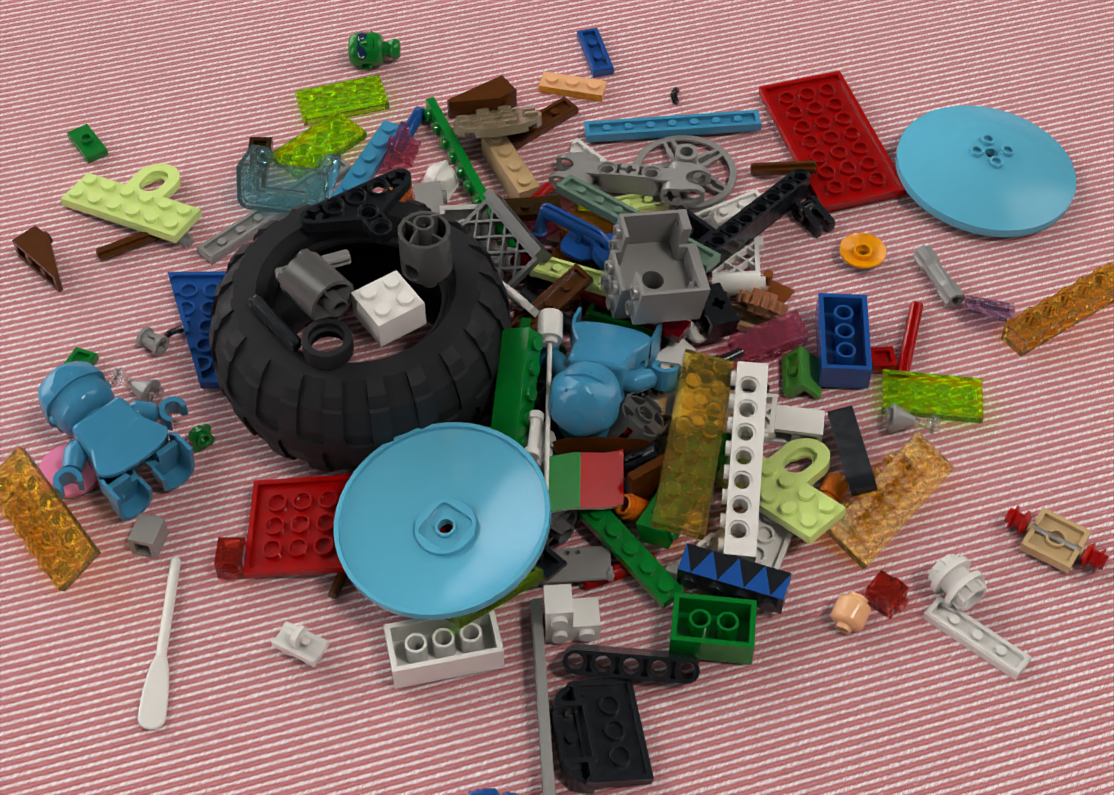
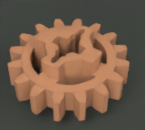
[735,288,788,320]

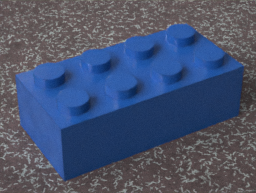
[815,293,872,389]

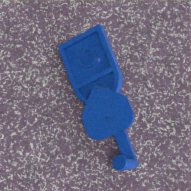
[533,203,651,288]

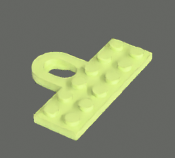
[61,163,202,243]
[714,438,846,545]

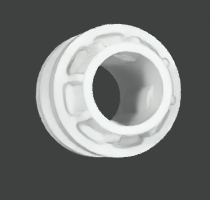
[928,554,987,611]

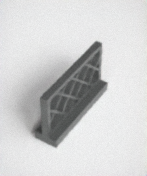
[461,188,552,289]

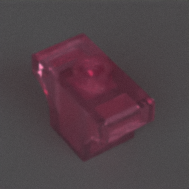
[383,121,422,169]

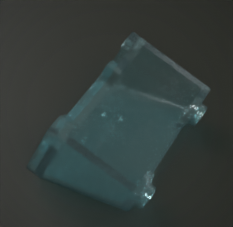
[236,145,341,214]

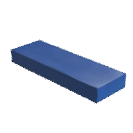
[577,28,614,78]

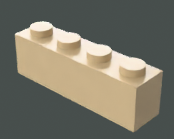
[481,136,540,198]

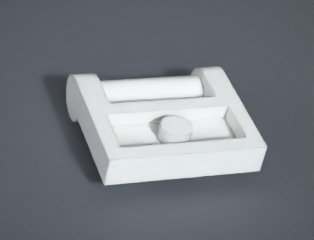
[524,410,556,476]

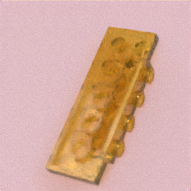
[826,431,955,569]
[0,446,101,591]

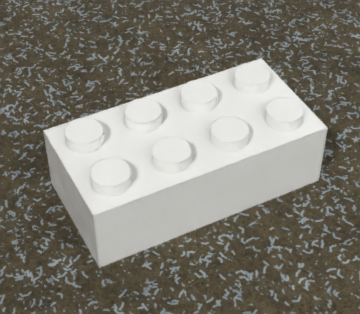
[384,604,505,689]

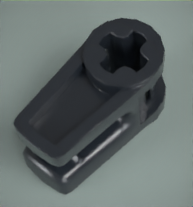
[791,195,835,239]

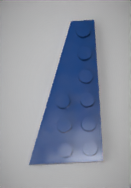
[168,271,227,389]

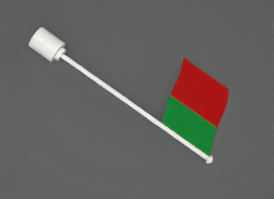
[537,308,624,513]

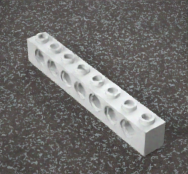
[718,361,769,562]

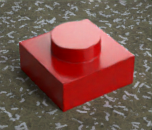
[871,346,897,373]

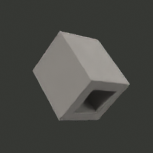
[128,513,169,559]

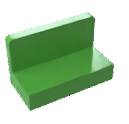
[782,346,821,399]

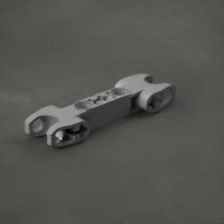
[549,152,711,206]

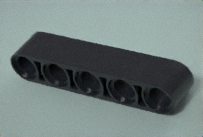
[827,405,878,497]
[562,644,700,684]

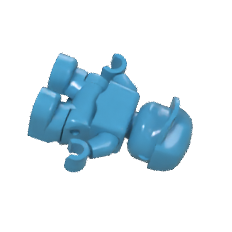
[539,307,679,438]
[38,361,195,521]

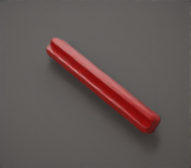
[896,301,924,378]

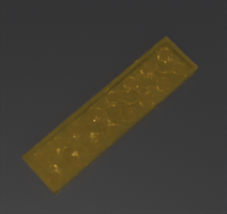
[651,349,734,540]

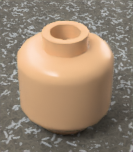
[830,591,871,634]

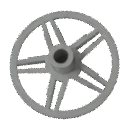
[634,135,737,212]

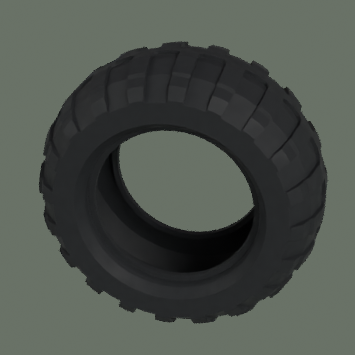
[209,196,511,472]

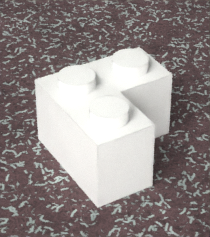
[543,584,601,644]

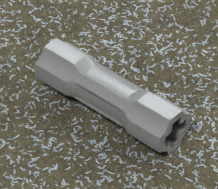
[912,245,965,309]

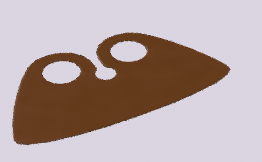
[553,437,651,463]

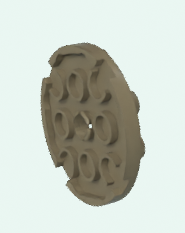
[453,105,543,138]

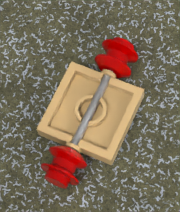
[1004,505,1109,574]

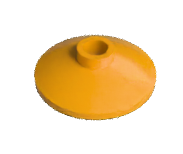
[839,233,886,269]

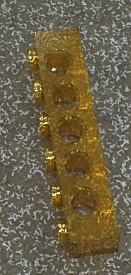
[1001,262,1114,357]

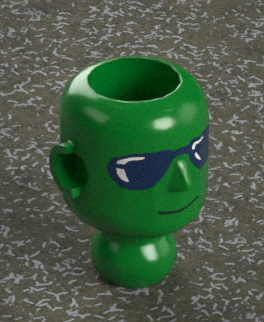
[348,30,401,70]

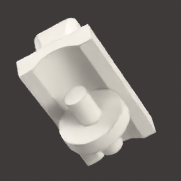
[271,621,329,667]

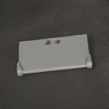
[531,546,615,587]

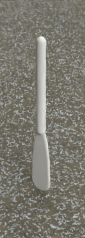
[137,557,181,730]

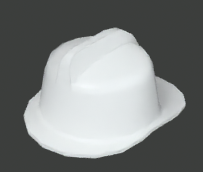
[421,160,460,202]

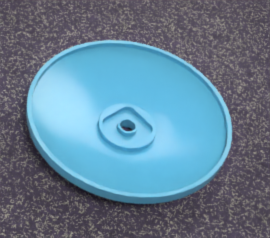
[895,105,1076,237]
[334,422,551,620]

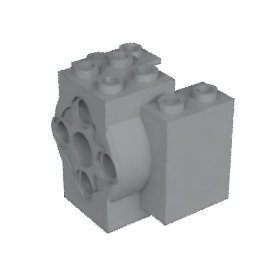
[600,209,711,325]

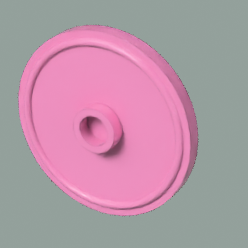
[38,444,98,498]

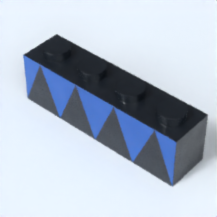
[677,543,792,614]

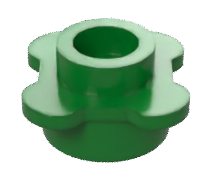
[188,424,215,452]

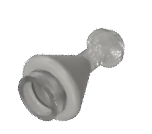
[109,368,164,403]
[881,403,941,434]

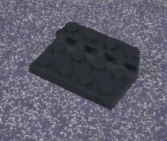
[550,678,654,793]

